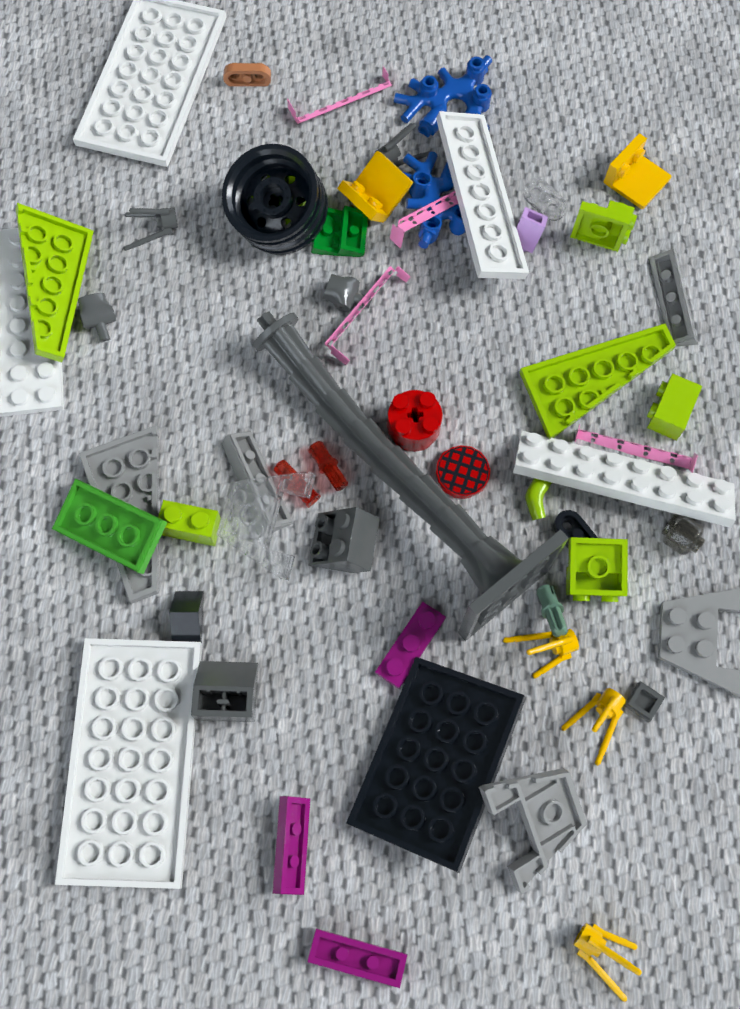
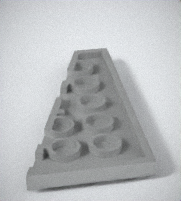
[79,425,159,604]

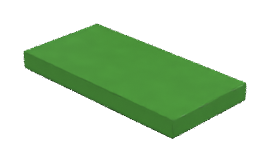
[52,478,168,574]

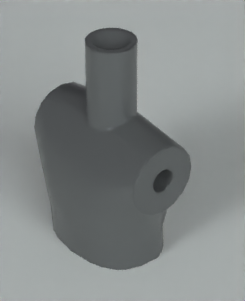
[323,274,372,312]
[78,292,116,343]

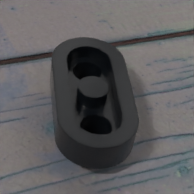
[553,510,598,548]

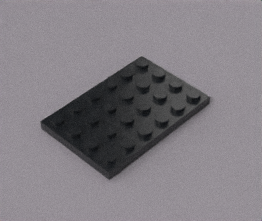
[346,657,526,874]

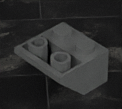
[308,507,380,573]
[191,661,259,722]

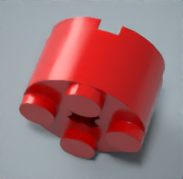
[387,390,443,452]

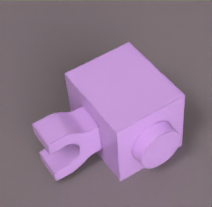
[516,207,548,253]

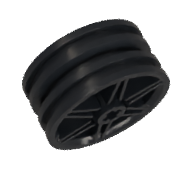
[222,144,328,255]

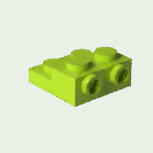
[570,200,637,252]
[566,537,628,602]

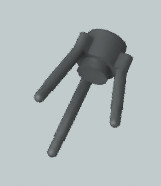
[375,123,430,167]
[124,207,178,251]

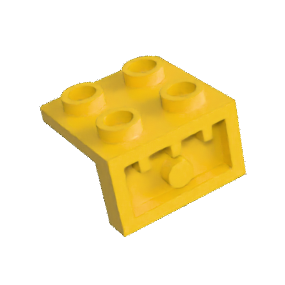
[603,133,672,209]
[337,151,413,223]

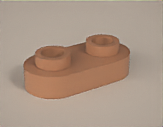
[223,63,271,86]

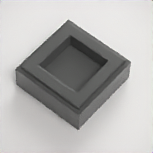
[624,681,665,723]

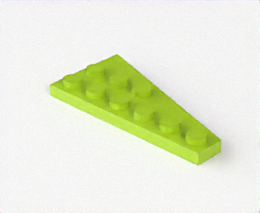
[15,203,94,363]
[519,323,676,439]

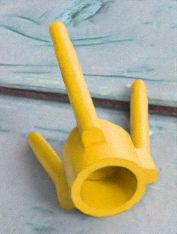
[503,629,579,679]
[561,688,626,766]
[573,923,642,1002]

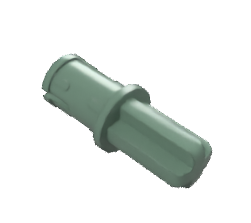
[536,584,568,637]

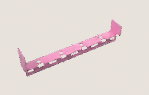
[287,66,392,124]
[390,191,458,248]
[325,266,410,365]
[574,424,698,473]

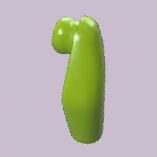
[525,478,552,520]

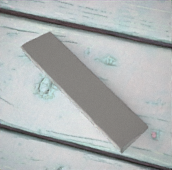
[649,249,698,347]
[222,431,293,536]

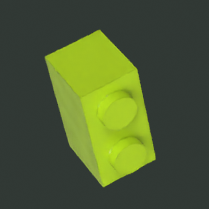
[646,373,702,441]
[158,500,222,546]

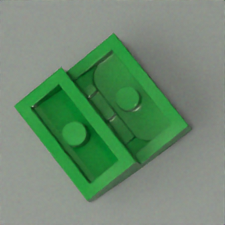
[311,206,368,257]

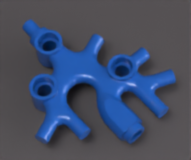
[394,55,492,137]
[402,151,466,249]

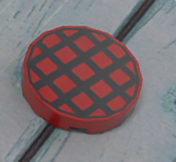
[436,445,490,499]

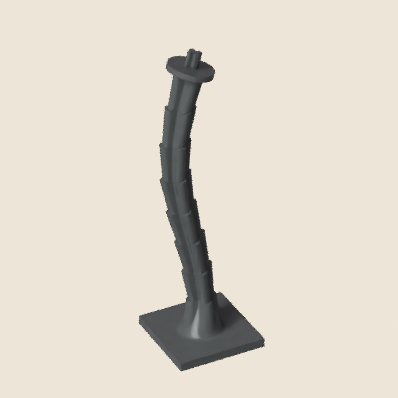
[252,311,569,641]

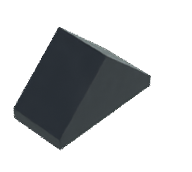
[169,591,204,643]

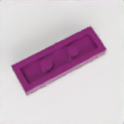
[375,601,446,689]
[272,796,310,895]
[307,928,408,988]

